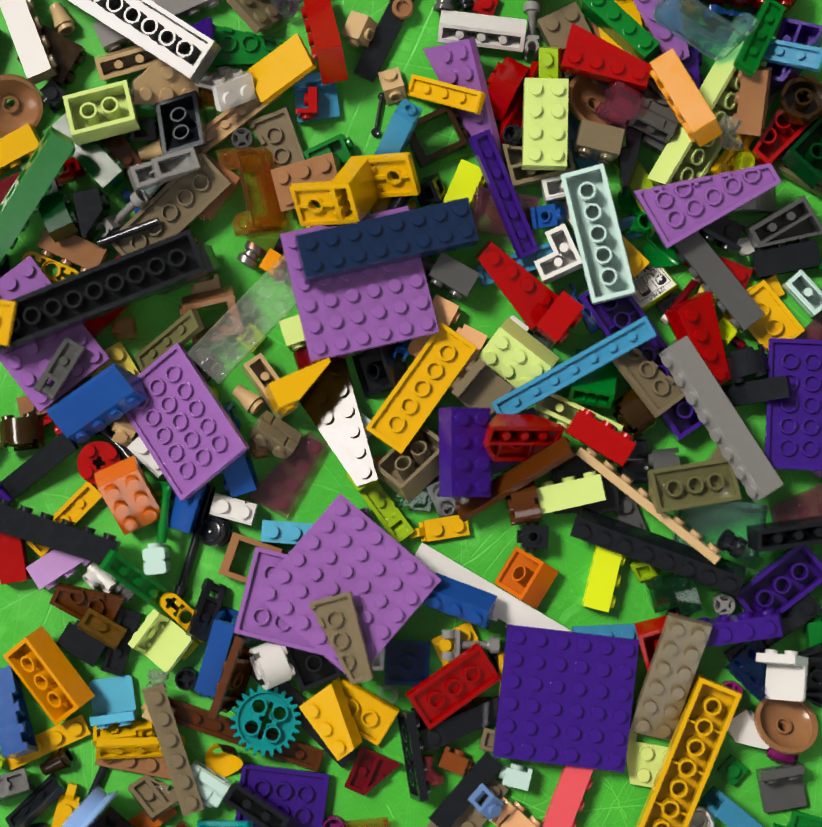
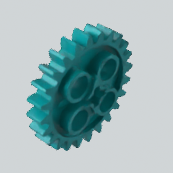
[230,685,301,757]

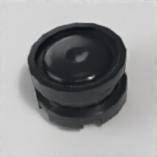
[198,516,232,548]

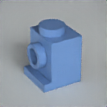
[468,783,505,821]

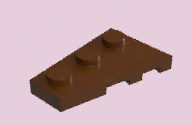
[49,583,125,622]

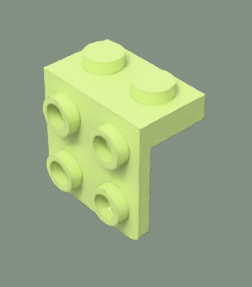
[128,609,193,673]

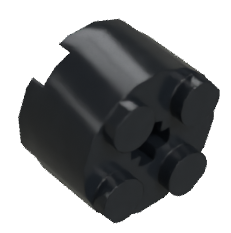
[725,344,770,384]

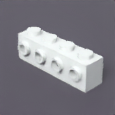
[437,9,527,52]

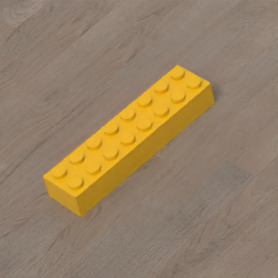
[635,675,742,827]

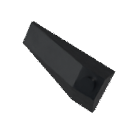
[411,696,499,752]

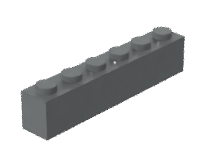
[672,231,765,332]

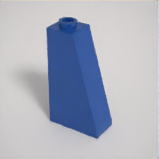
[194,606,239,698]

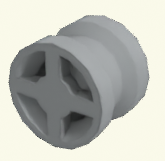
[711,594,735,615]

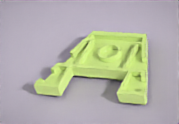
[626,719,668,788]

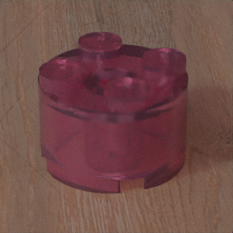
[594,80,644,129]

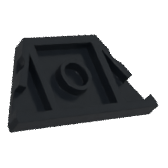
[798,643,822,708]

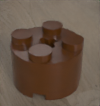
[505,480,542,526]

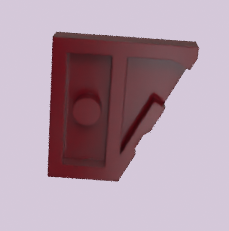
[344,746,400,795]

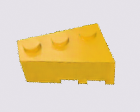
[299,677,362,761]

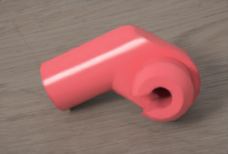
[422,755,444,786]

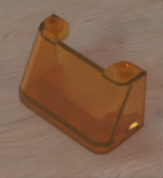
[216,147,287,239]

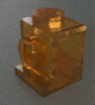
[112,316,138,342]

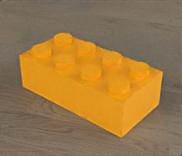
[650,48,723,147]
[3,626,95,726]

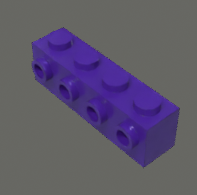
[697,608,785,647]

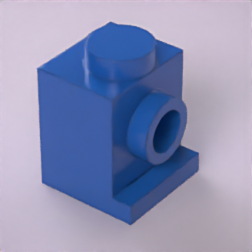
[530,203,567,229]

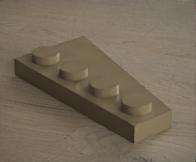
[247,107,306,168]
[612,347,685,418]
[308,591,374,685]

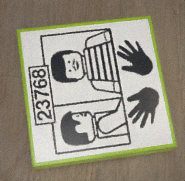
[632,264,678,312]

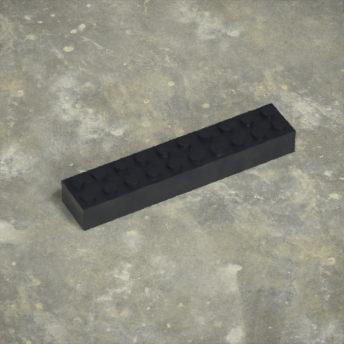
[0,229,209,355]

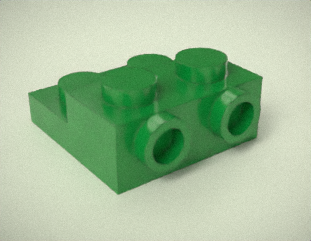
[303,134,355,169]

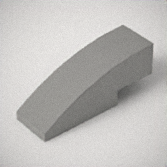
[128,147,200,192]

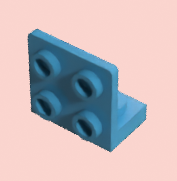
[292,72,340,123]

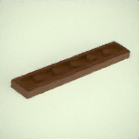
[455,436,575,522]

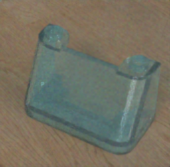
[653,0,759,60]
[672,501,768,561]

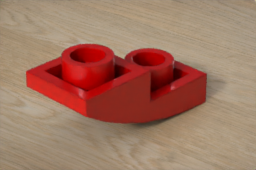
[55,156,86,184]

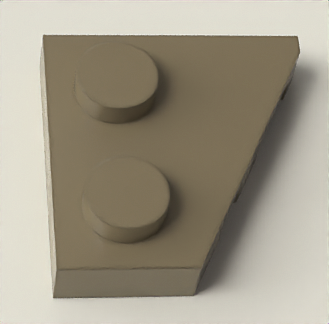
[128,775,179,822]

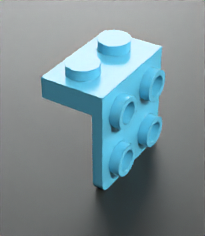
[89,675,138,729]

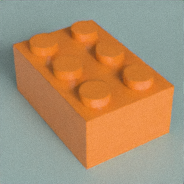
[94,455,161,535]

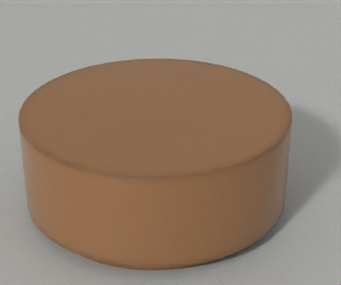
[392,0,413,20]

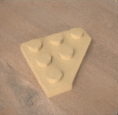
[133,58,199,104]

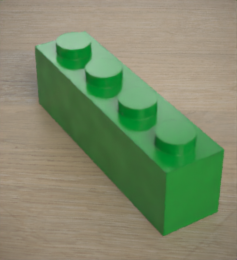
[581,0,660,63]

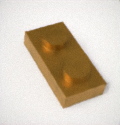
[77,608,127,650]

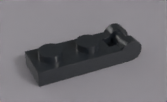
[186,578,227,643]

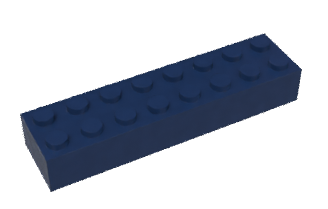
[295,197,479,284]

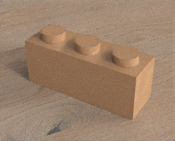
[732,66,772,136]
[37,227,110,272]

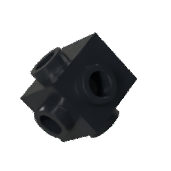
[517,521,549,552]

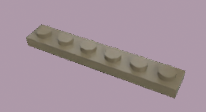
[142,683,204,817]

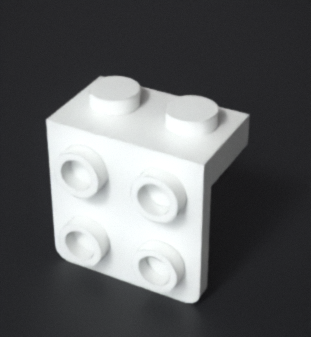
[194,66,257,112]
[756,649,808,702]

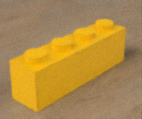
[0,123,41,177]

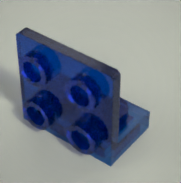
[725,640,768,701]

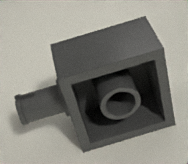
[421,253,480,301]

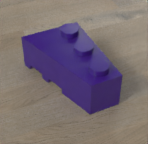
[766,17,822,90]

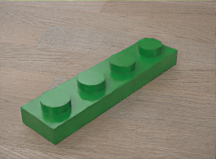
[733,0,786,77]
[99,549,174,614]

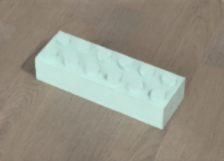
[560,163,637,305]

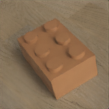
[270,152,341,214]

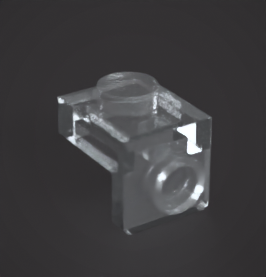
[717,115,745,151]

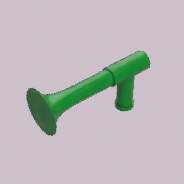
[156,481,173,543]

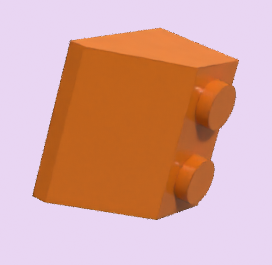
[494,546,559,609]

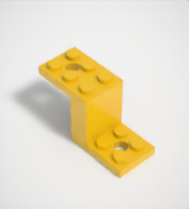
[289,152,421,226]

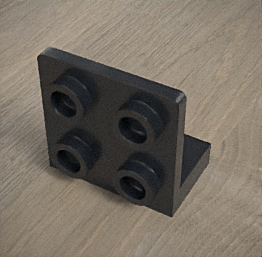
[698,215,745,253]

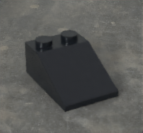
[155,90,208,155]

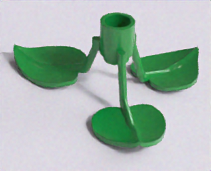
[618,189,680,268]

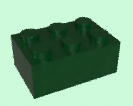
[780,116,822,190]

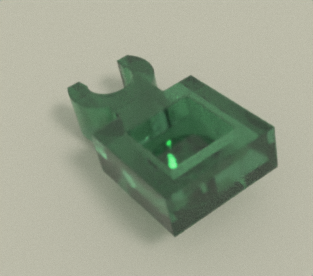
[393,488,432,511]

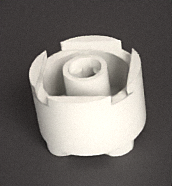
[249,642,295,690]

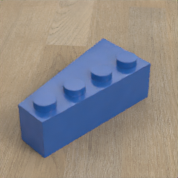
[220,400,259,498]
[0,666,39,759]

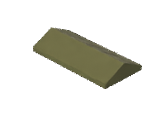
[647,458,742,514]

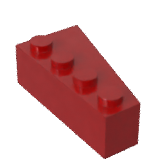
[301,0,348,85]
[559,23,652,92]
[752,76,822,166]
[475,240,559,330]
[664,291,731,385]

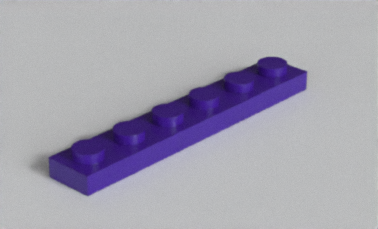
[468,129,539,259]

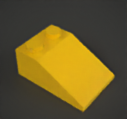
[265,358,331,415]

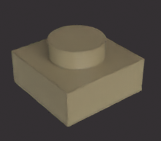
[479,727,495,752]

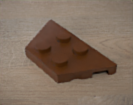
[208,636,253,720]

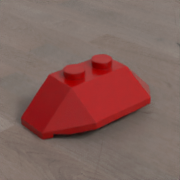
[483,414,565,461]

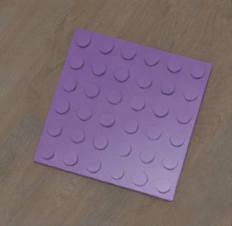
[280,206,439,363]
[253,493,441,674]

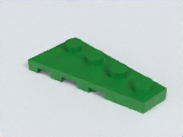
[209,25,287,67]

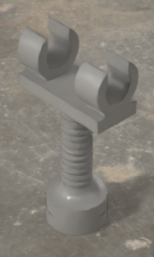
[523,1,541,62]
[96,191,149,237]
[441,629,500,661]

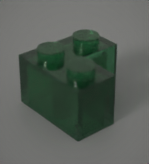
[645,573,702,616]

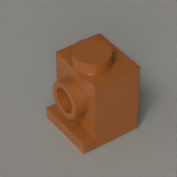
[438,744,473,776]

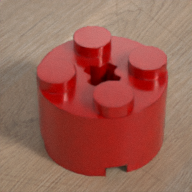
[77,441,124,485]

